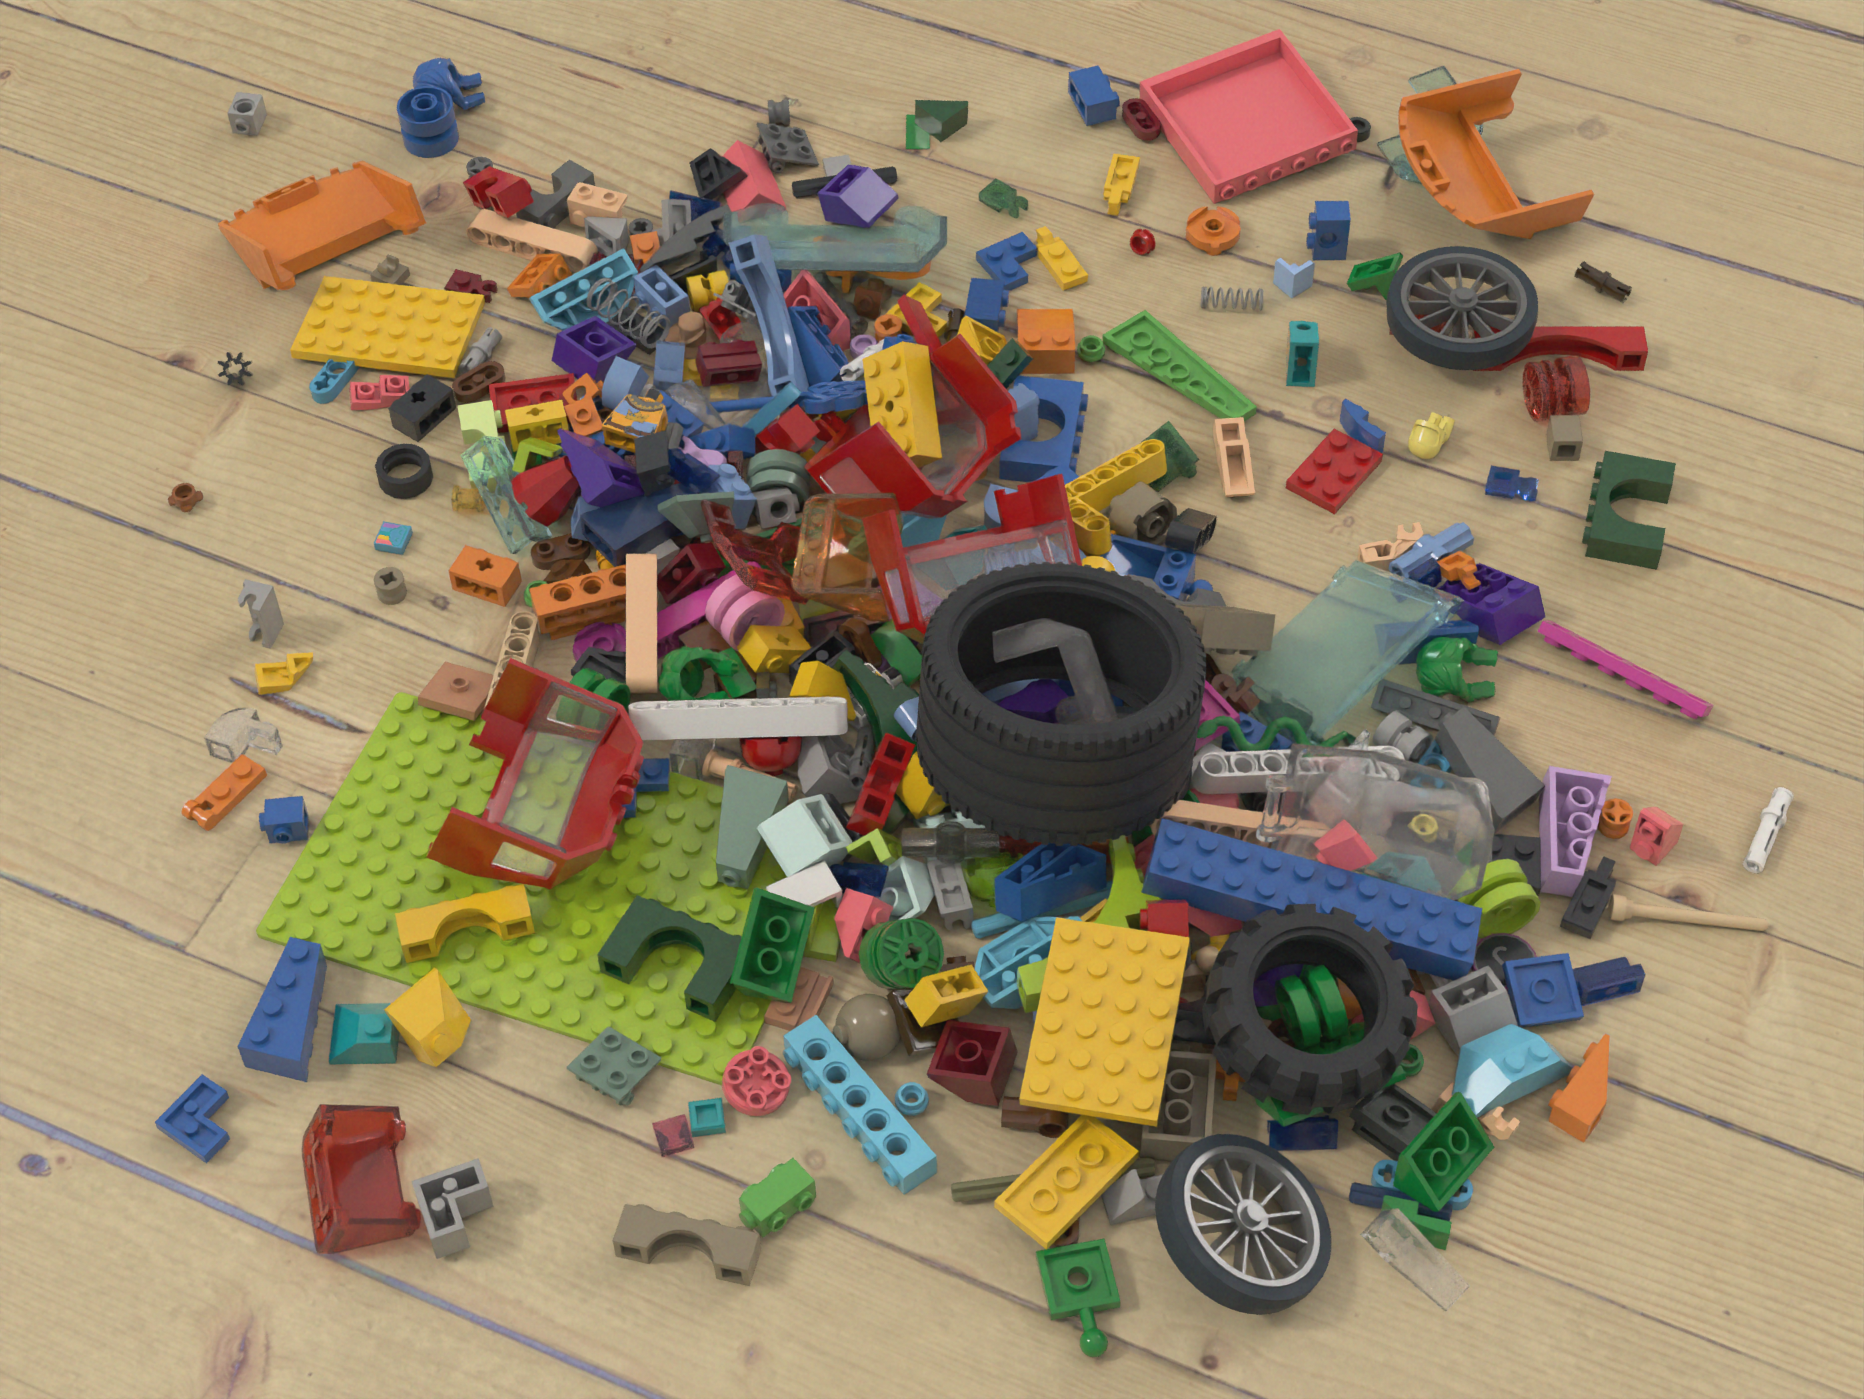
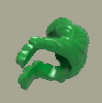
[1416,637,1498,703]
[657,646,739,701]

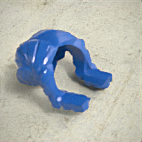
[413,58,485,110]

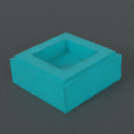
[688,1098,726,1137]

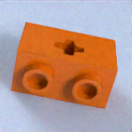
[448,545,522,607]

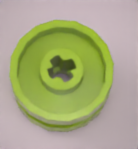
[1455,859,1541,938]

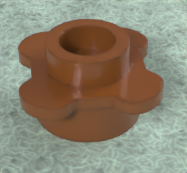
[168,483,203,512]

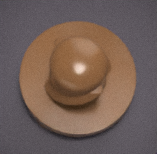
[665,312,721,359]

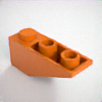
[1548,1034,1610,1143]

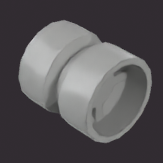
[1373,711,1433,768]

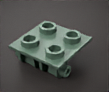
[567,1026,662,1106]

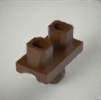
[1210,673,1260,715]

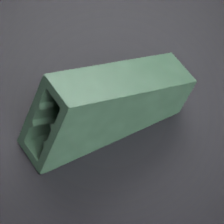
[716,765,789,889]

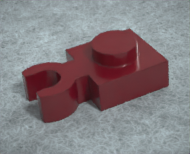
[444,269,498,303]

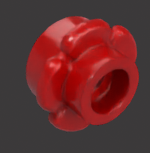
[1130,228,1156,255]

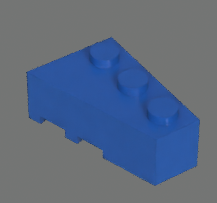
[787,306,849,387]
[995,843,1107,922]

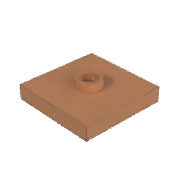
[418,661,494,721]

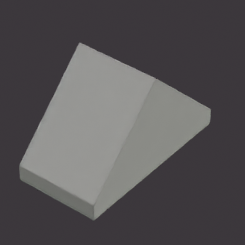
[584,216,629,257]

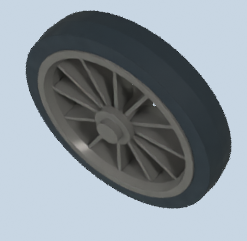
[1386,246,1538,370]
[1155,1134,1331,1315]

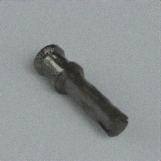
[813,272,868,339]

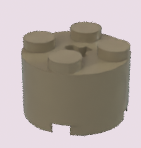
[1109,482,1177,546]

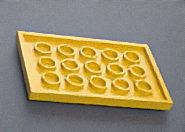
[290,276,485,378]
[1019,917,1190,1127]

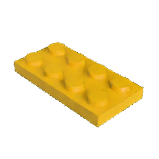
[994,1115,1139,1250]

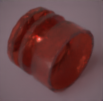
[1522,355,1590,422]

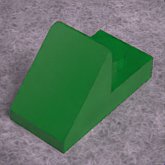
[1346,252,1403,300]

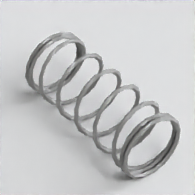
[587,278,670,349]

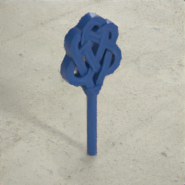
[708,381,868,414]

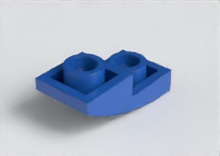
[1340,398,1386,453]

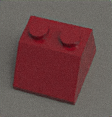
[927,1020,1018,1106]

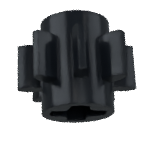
[218,352,253,385]

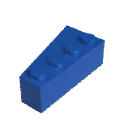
[237,937,327,1082]

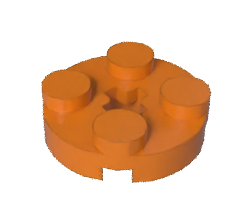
[1186,206,1241,256]

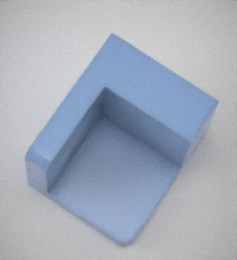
[1273,258,1315,298]

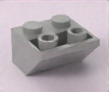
[1429,965,1518,1056]

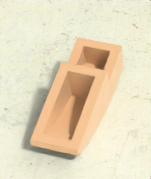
[1212,417,1255,497]

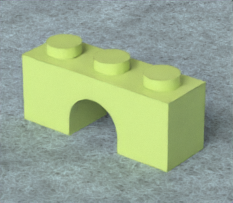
[458,400,511,495]

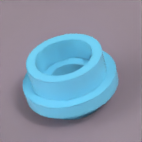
[895,1082,929,1116]

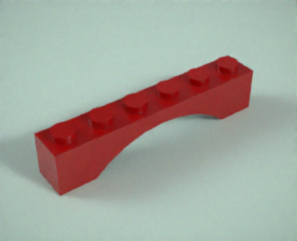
[1471,326,1648,371]

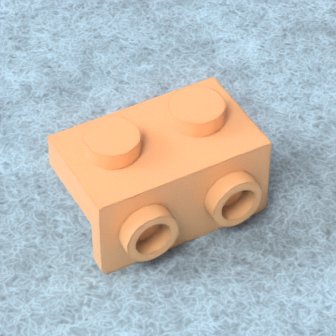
[567,182,627,227]

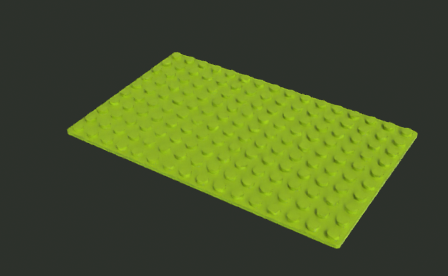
[256,692,836,1085]

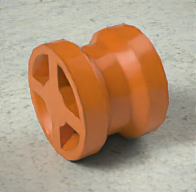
[874,314,902,343]
[1598,798,1633,839]

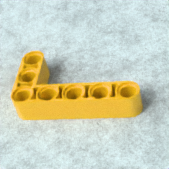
[1060,439,1167,555]

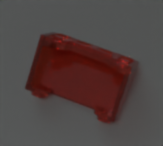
[301,1104,421,1254]

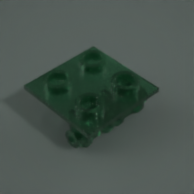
[1139,421,1200,492]

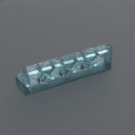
[460,436,552,554]

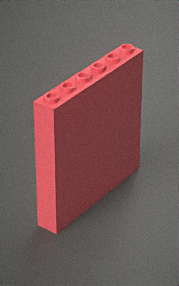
[1140,29,1358,204]

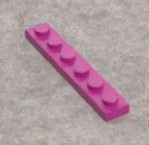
[1537,620,1714,719]

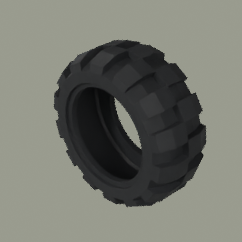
[1202,904,1418,1115]

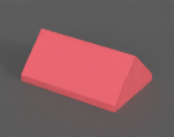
[723,140,787,223]
[783,268,851,351]

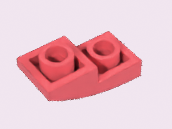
[349,375,410,410]

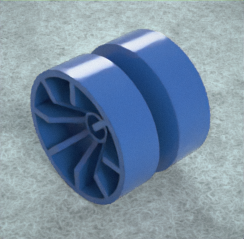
[397,86,459,158]

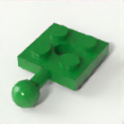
[1036,1238,1121,1357]

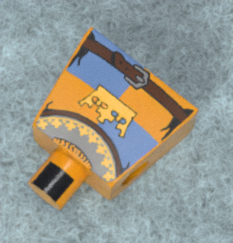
[602,389,668,453]

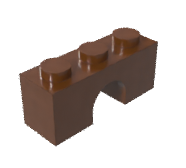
[678,620,757,699]

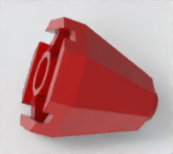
[511,455,581,527]

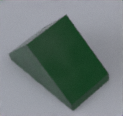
[915,100,968,142]

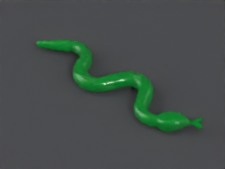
[1197,715,1347,751]

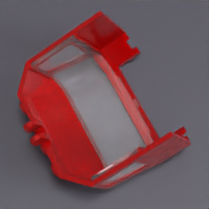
[804,334,1022,519]
[862,474,1082,644]
[426,658,644,890]

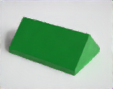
[730,888,815,1003]
[1393,1092,1495,1212]

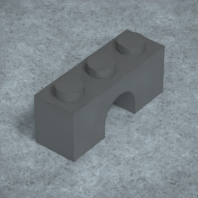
[516,159,595,229]

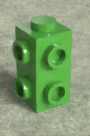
[739,1158,816,1238]

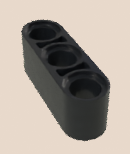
[1165,508,1217,554]

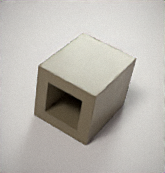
[1546,415,1583,461]

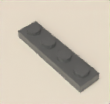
[1371,678,1500,736]

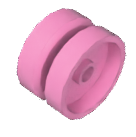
[705,572,785,651]

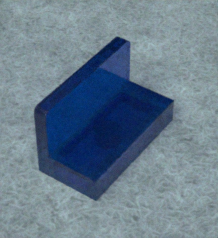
[1573,957,1646,1006]

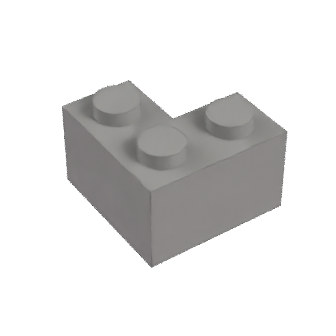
[412,1158,494,1259]

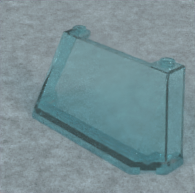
[723,203,948,272]
[1231,560,1464,749]

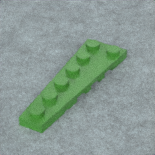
[1102,310,1257,421]

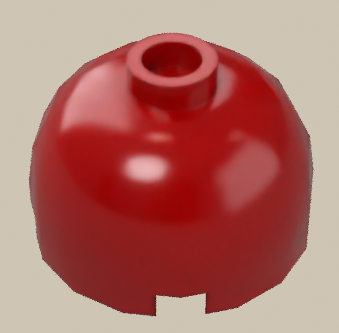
[739,736,802,776]

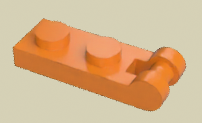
[182,754,267,831]

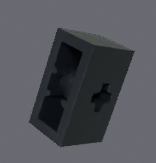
[388,374,456,442]

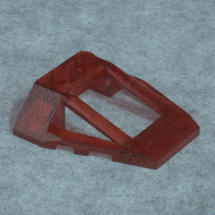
[700,499,813,605]

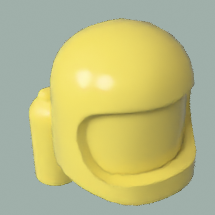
[1408,412,1455,459]

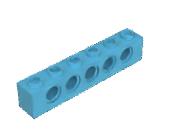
[783,1015,937,1195]

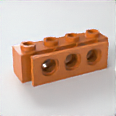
[529,564,658,640]

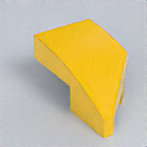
[255,652,313,695]

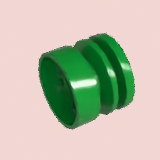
[859,918,944,990]

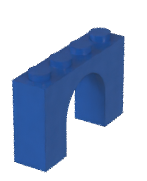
[999,375,1088,482]

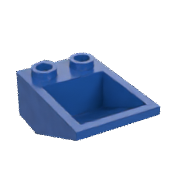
[1100,534,1213,601]

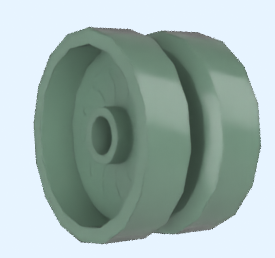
[746,449,811,516]

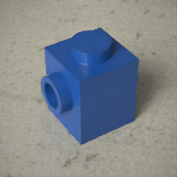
[259,796,308,844]

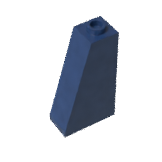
[580,482,701,567]

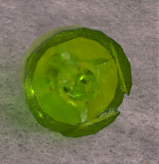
[960,852,1024,907]

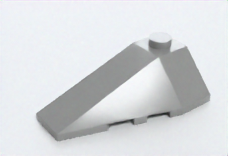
[798,735,861,804]

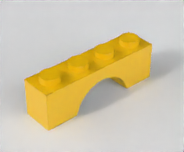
[395,884,535,963]

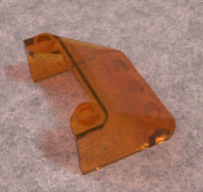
[792,493,904,621]

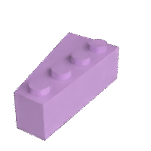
[1539,766,1612,897]

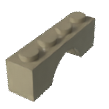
[612,1204,761,1286]

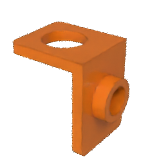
[563,373,604,404]
[564,396,603,437]

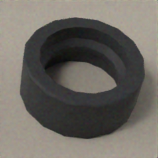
[375,443,433,499]

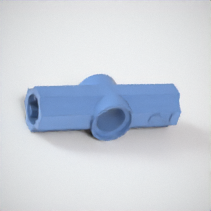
[1389,522,1474,585]

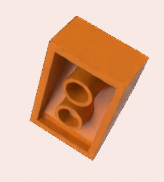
[1017,309,1075,374]

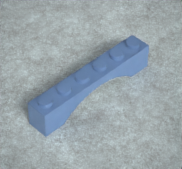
[729,234,809,396]

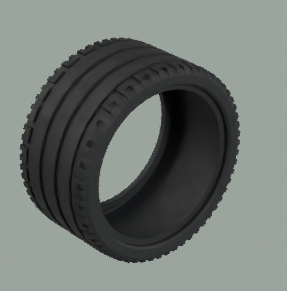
[916,562,1206,846]

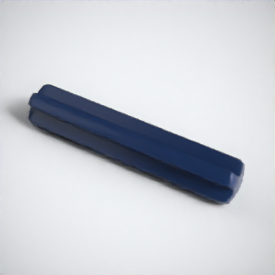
[1349,1182,1453,1221]

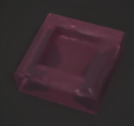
[652,1114,694,1157]

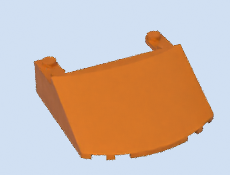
[1398,69,1594,239]
[218,161,426,291]

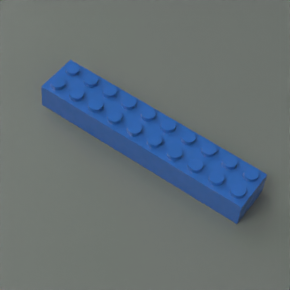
[1141,818,1482,981]

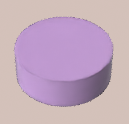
[850,334,878,359]

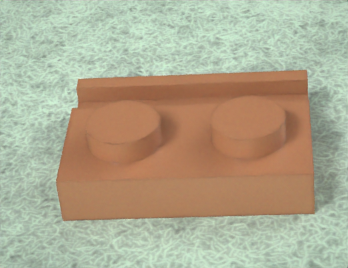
[764,967,834,1031]

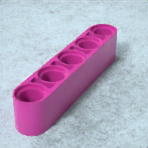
[657,562,773,659]

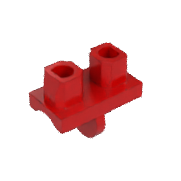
[699,294,747,343]

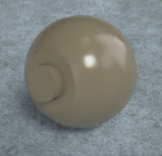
[833,994,901,1061]

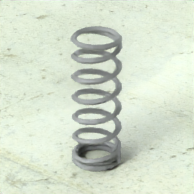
[1201,286,1263,311]

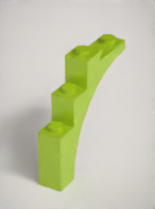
[1017,835,1165,1013]

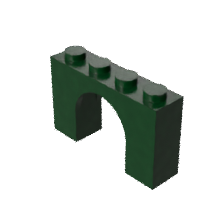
[1582,451,1676,570]
[597,895,742,1022]

